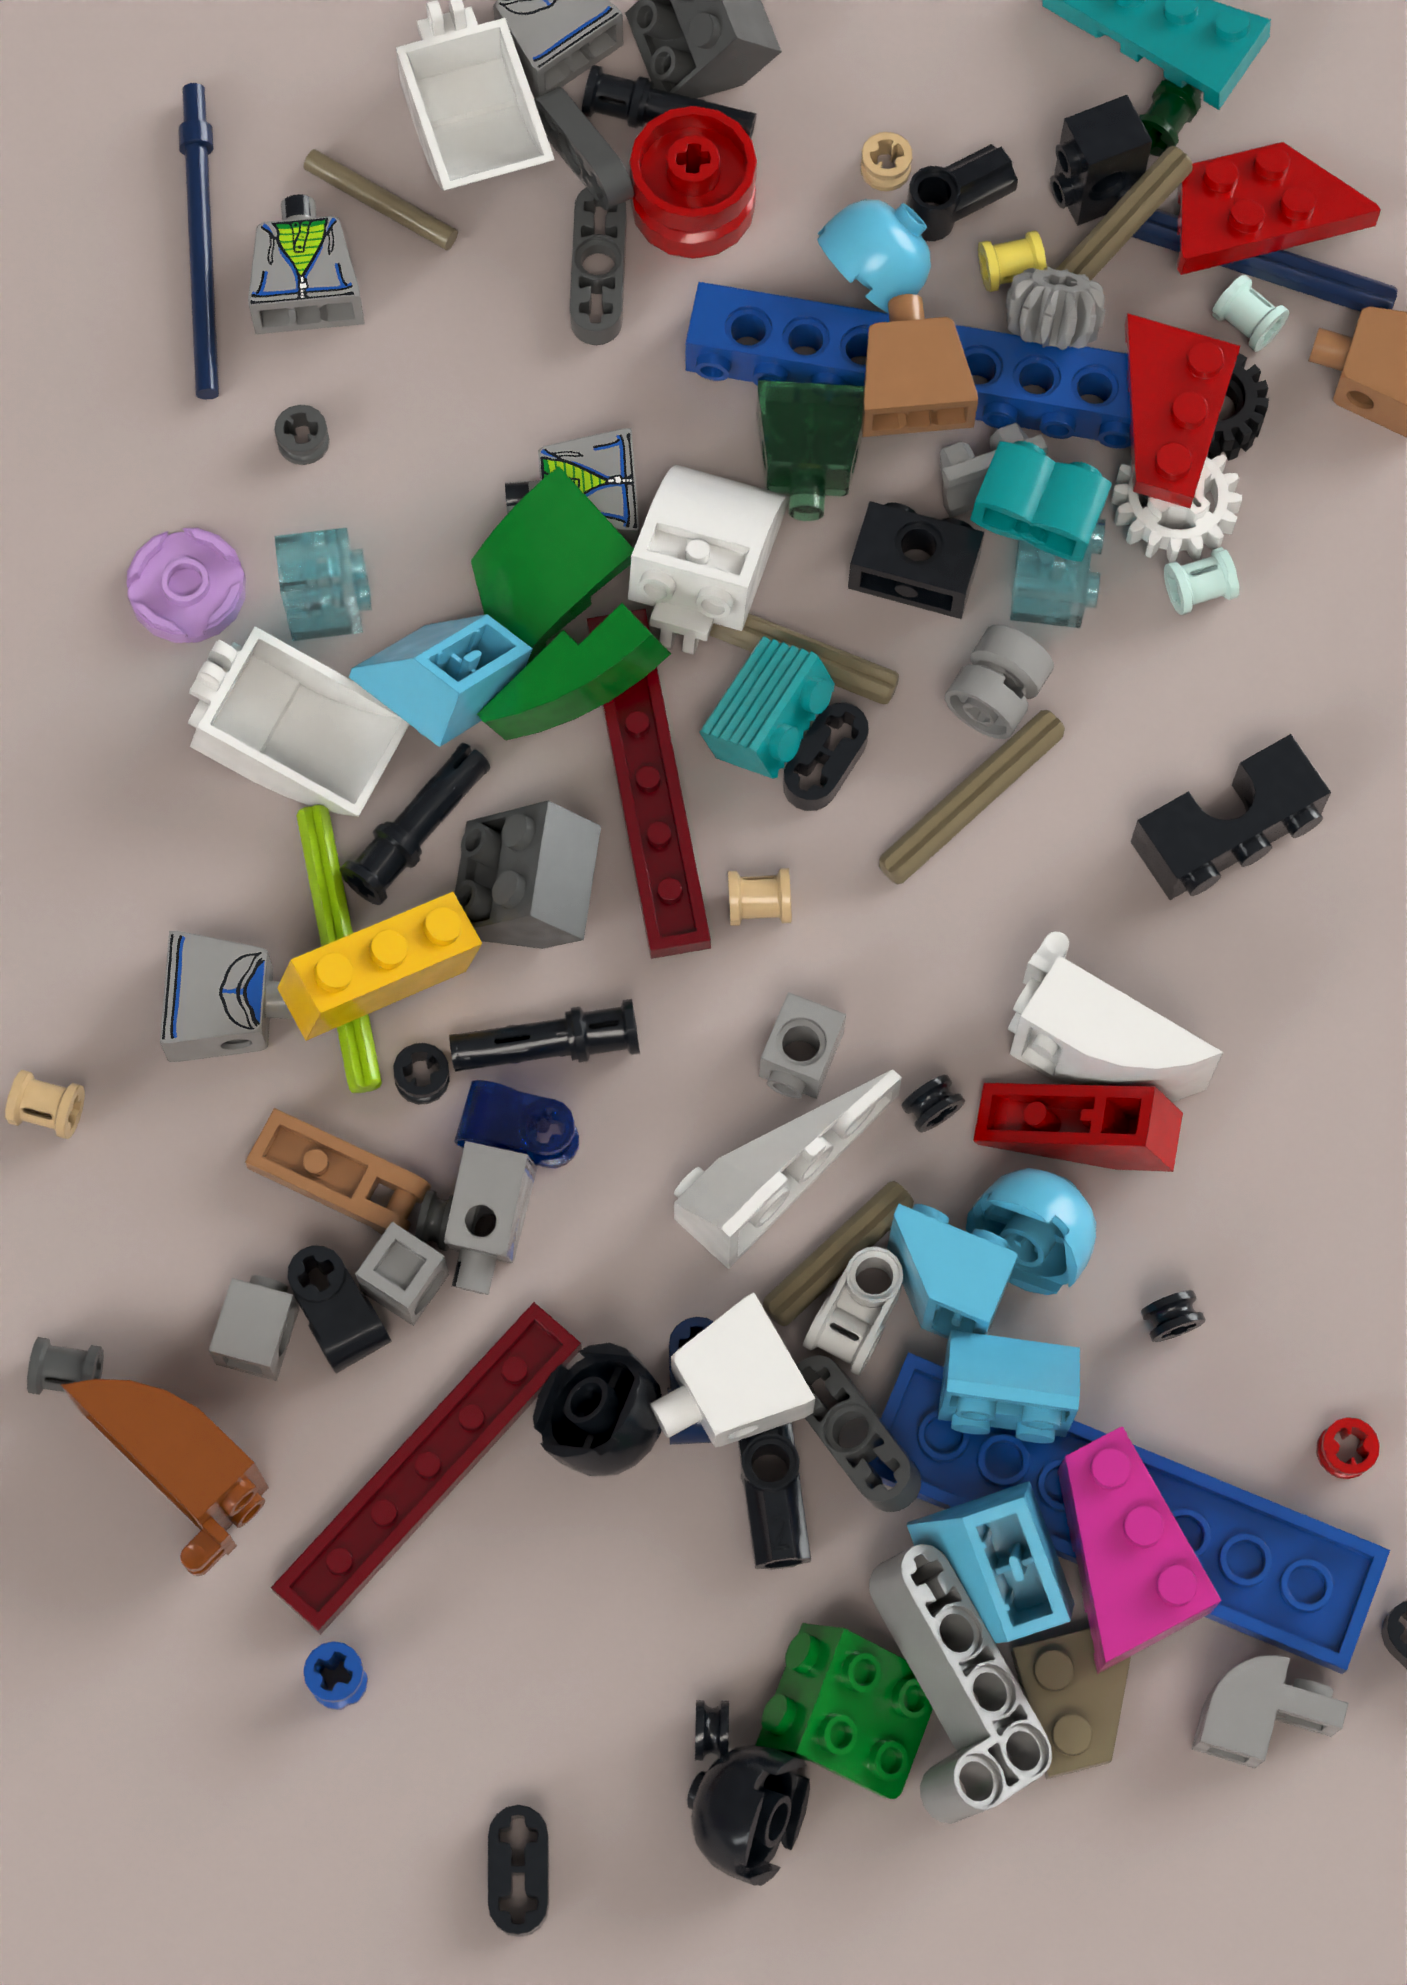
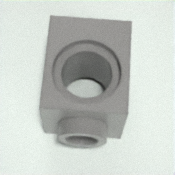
[759,992,846,1099]
[355,1222,449,1326]
[208,1275,299,1381]

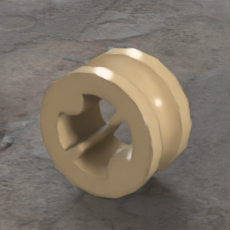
[860,132,912,191]

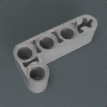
[869,1544,1052,1824]

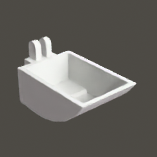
[396,0,555,190]
[628,465,791,655]
[188,626,410,817]
[1008,931,1223,1102]

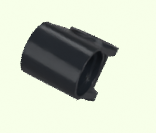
[287,1245,392,1374]

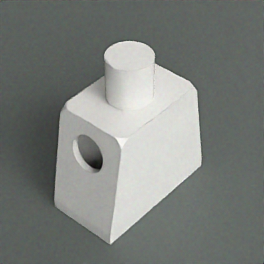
[650,1293,815,1447]

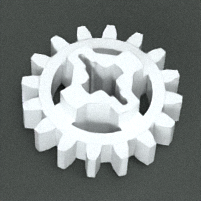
[1111,454,1242,563]

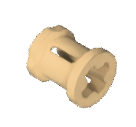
[728,868,792,926]
[5,1070,85,1139]

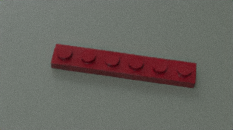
[587,609,711,959]
[271,1302,582,1635]

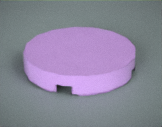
[127,528,246,643]

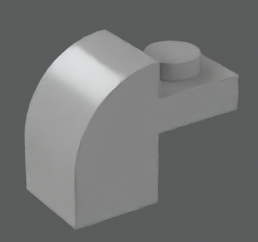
[1192,1655,1348,1768]

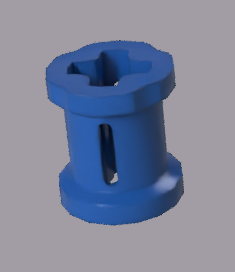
[303,1641,368,1710]

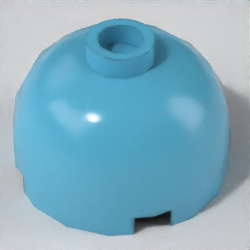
[817,199,931,313]
[965,1168,1096,1295]

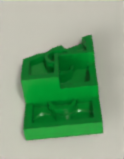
[471,466,634,666]

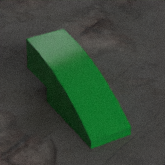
[477,603,671,740]

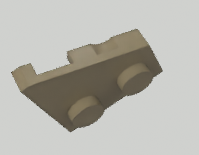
[1011,1628,1131,1780]

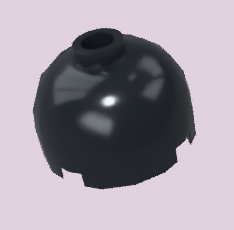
[533,1343,662,1476]
[687,1745,810,1886]

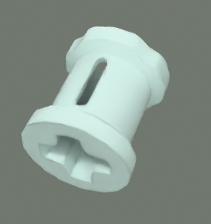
[1212,275,1290,352]
[1164,547,1240,615]

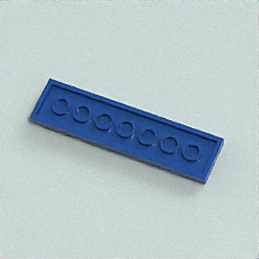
[869,1352,1390,1674]

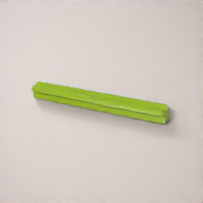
[296,805,382,1093]

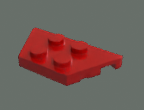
[1177,142,1381,275]

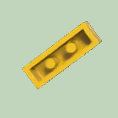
[277,891,483,1041]

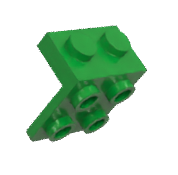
[755,1623,933,1799]

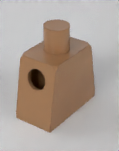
[861,294,978,437]
[1308,307,1407,438]

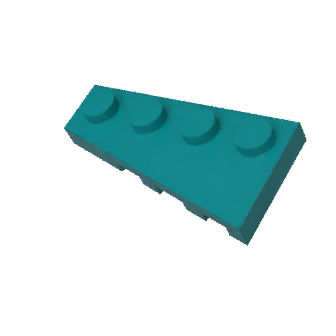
[1042,0,1271,110]

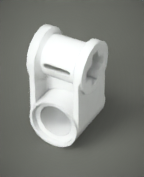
[803,1247,903,1376]

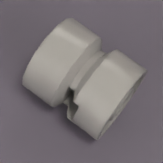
[945,625,1054,739]

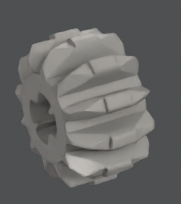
[1005,266,1106,350]

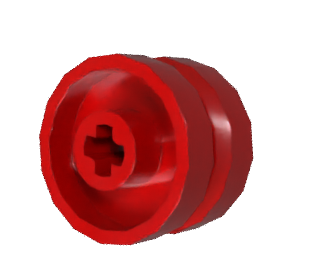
[630,106,757,259]

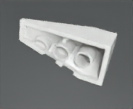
[674,1069,902,1269]

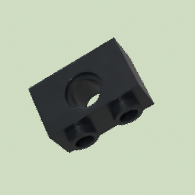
[1050,95,1152,226]
[848,501,984,619]

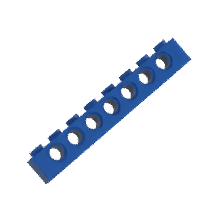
[686,282,1131,449]

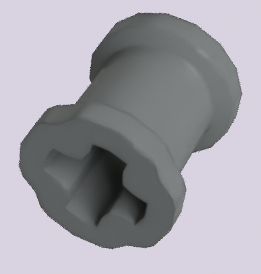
[27,1337,104,1395]

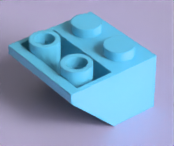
[349,614,533,747]
[887,1204,1019,1339]
[938,1330,1080,1443]
[907,1481,1075,1643]

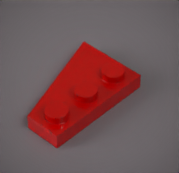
[1125,313,1241,508]

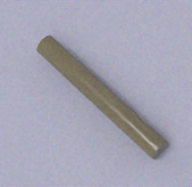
[303,149,458,250]

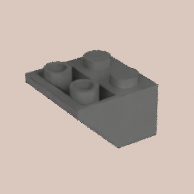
[625,0,782,99]
[454,801,601,949]

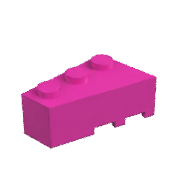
[1058,1426,1222,1674]

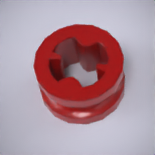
[1316,1417,1380,1479]

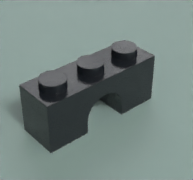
[1131,734,1331,900]

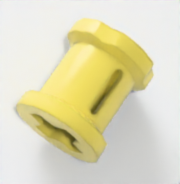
[978,230,1047,292]

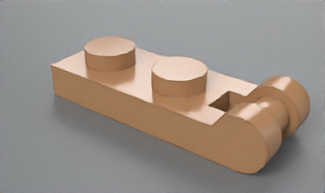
[245,1108,431,1235]

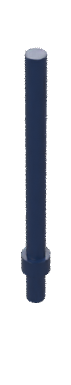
[178,83,219,400]

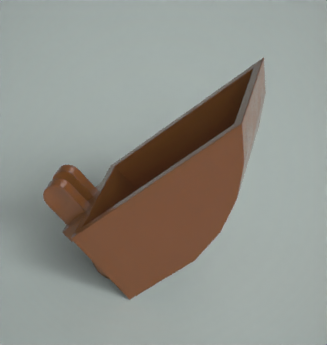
[61,1379,269,1576]

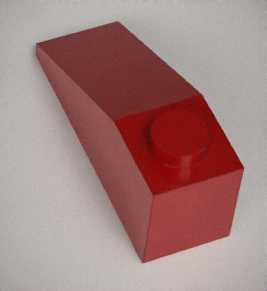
[973,1083,1183,1172]

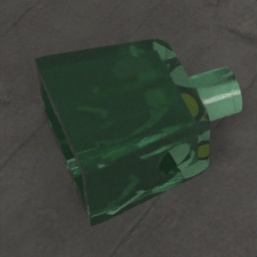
[757,380,864,521]

